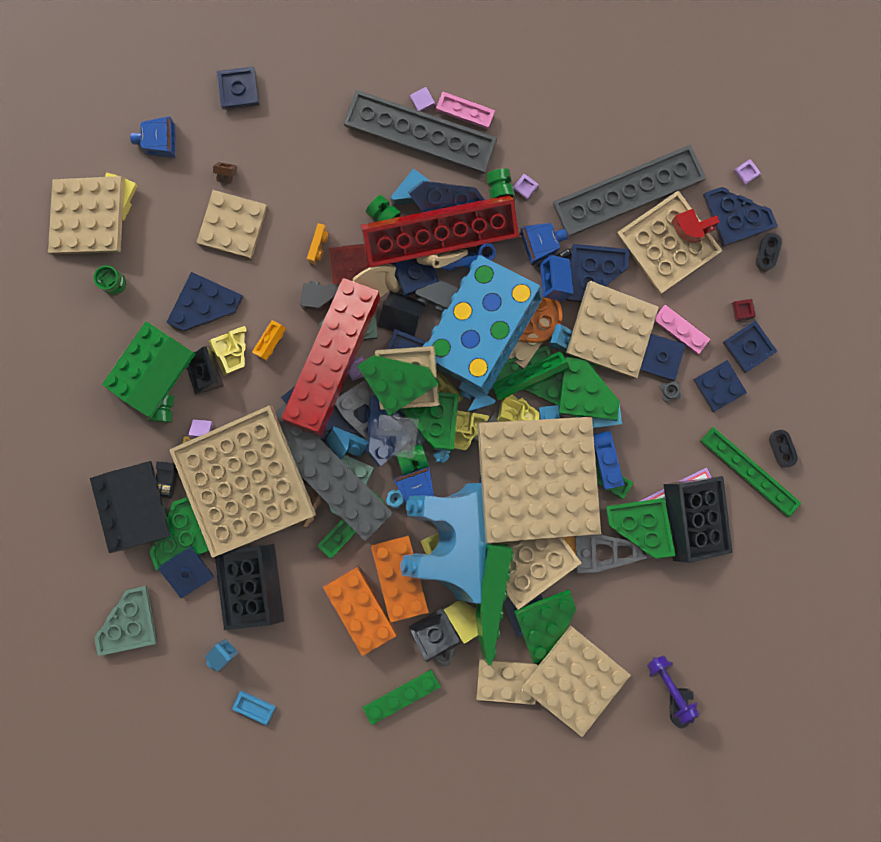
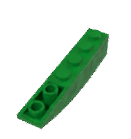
[476,543,514,665]

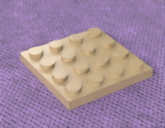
[48,176,125,255]
[616,191,723,295]
[566,281,659,379]
[492,537,582,610]
[522,625,631,737]

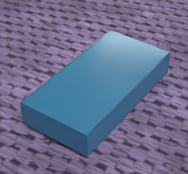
[232,690,276,726]

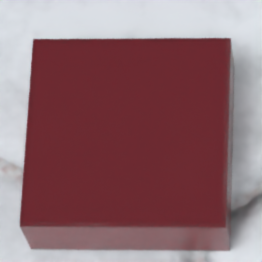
[732,299,756,321]

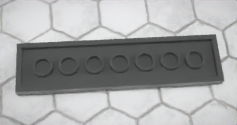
[344,90,497,174]
[553,145,706,237]
[275,403,394,542]

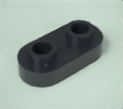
[756,233,782,271]
[769,430,798,467]

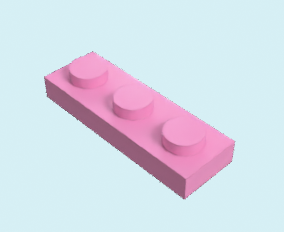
[436,92,495,130]
[654,305,710,355]

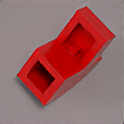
[671,209,720,243]

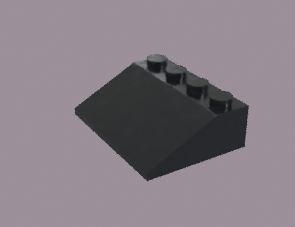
[90,461,171,554]
[663,476,733,563]
[215,544,285,630]

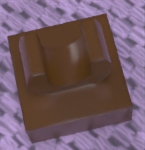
[213,162,237,184]

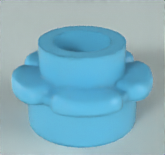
[433,450,450,463]
[386,490,405,509]

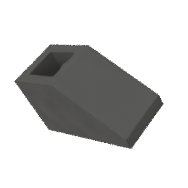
[300,281,339,311]
[415,281,459,313]

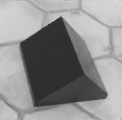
[378,291,426,336]
[187,346,224,395]

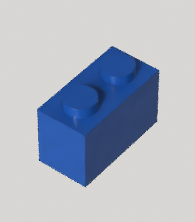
[540,255,573,301]

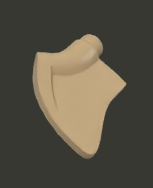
[417,249,468,268]
[353,264,400,297]

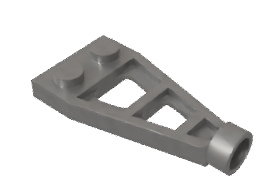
[335,380,374,441]
[575,534,654,573]

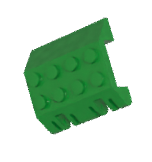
[102,321,196,418]

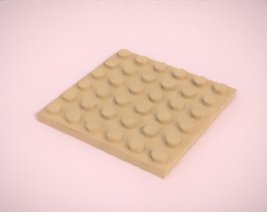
[169,405,316,558]
[477,417,601,543]

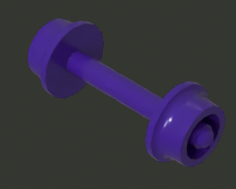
[647,656,700,725]

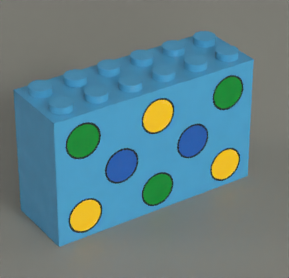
[423,255,543,395]

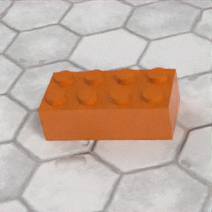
[371,535,429,623]
[323,566,397,656]

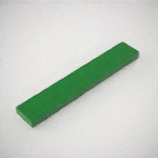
[700,427,802,518]

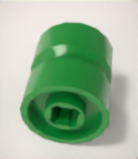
[486,168,515,199]
[365,195,401,221]
[93,265,126,295]
[146,394,175,423]
[396,444,429,475]

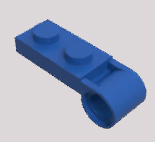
[441,242,496,271]
[593,431,624,490]

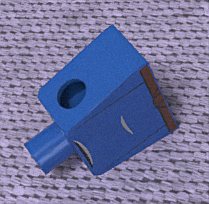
[130,116,176,158]
[520,223,568,265]
[394,467,434,503]

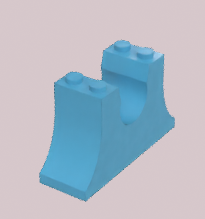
[400,483,486,603]

